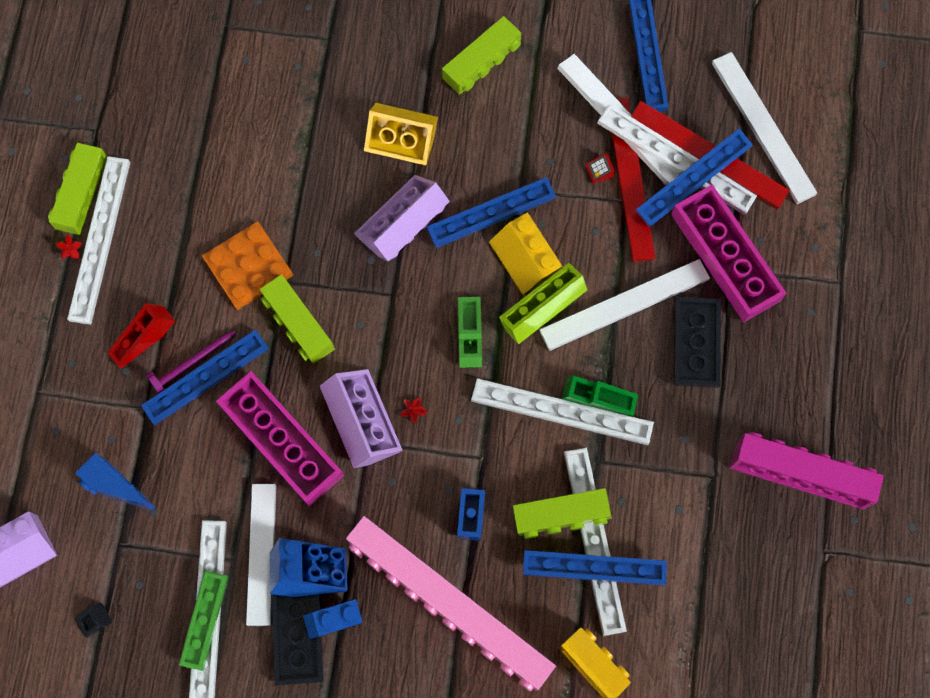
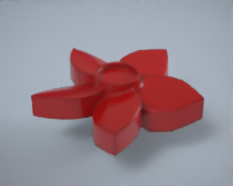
[56,234,82,259]
[400,398,428,424]

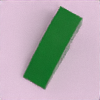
[562,375,638,417]

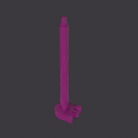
[146,331,236,393]

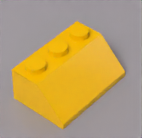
[364,103,438,165]
[489,212,563,296]
[559,628,631,698]

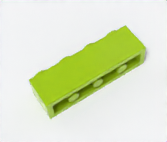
[442,16,521,95]
[48,143,107,235]
[499,263,587,344]
[260,274,335,364]
[513,488,612,538]

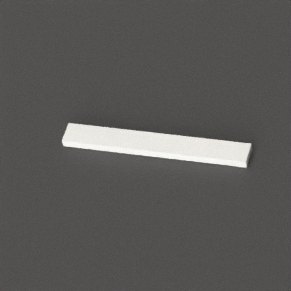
[712,52,817,205]
[557,54,680,185]
[597,103,757,215]
[67,156,130,325]
[540,259,710,351]
[471,379,654,445]
[564,447,627,636]
[189,521,227,698]

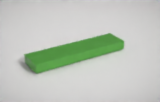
[179,571,229,671]

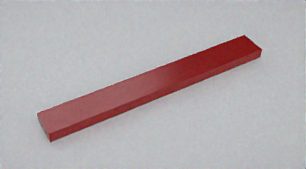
[611,97,655,262]
[631,101,790,210]

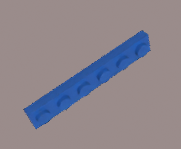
[628,0,669,112]
[635,128,753,227]
[427,177,556,248]
[141,329,269,425]
[523,550,667,586]

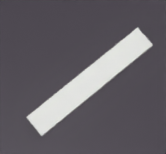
[246,484,276,626]

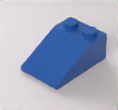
[76,453,156,511]

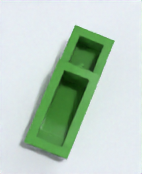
[458,297,482,368]

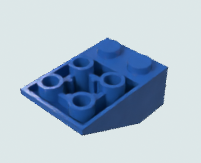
[270,538,347,597]

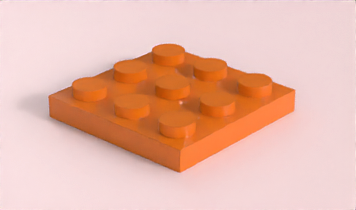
[202,221,294,310]

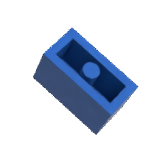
[457,488,485,541]
[303,599,363,639]

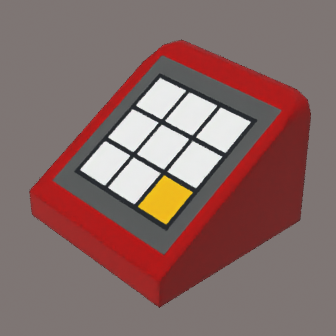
[585,153,614,184]

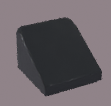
[76,603,112,638]

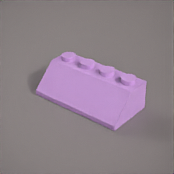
[354,175,450,261]
[320,369,403,468]
[0,511,58,587]

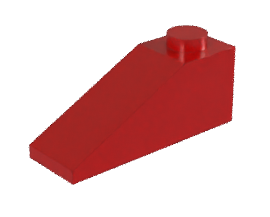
[107,303,175,368]

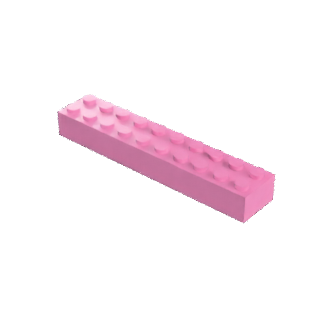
[346,516,556,691]

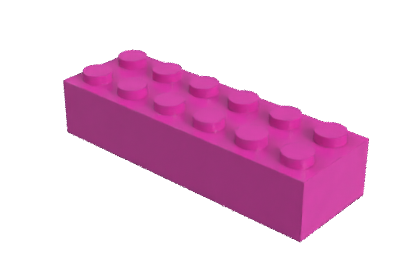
[671,184,787,323]
[216,371,344,507]
[730,432,884,510]

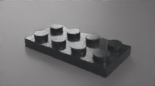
[674,297,721,388]
[272,594,324,686]

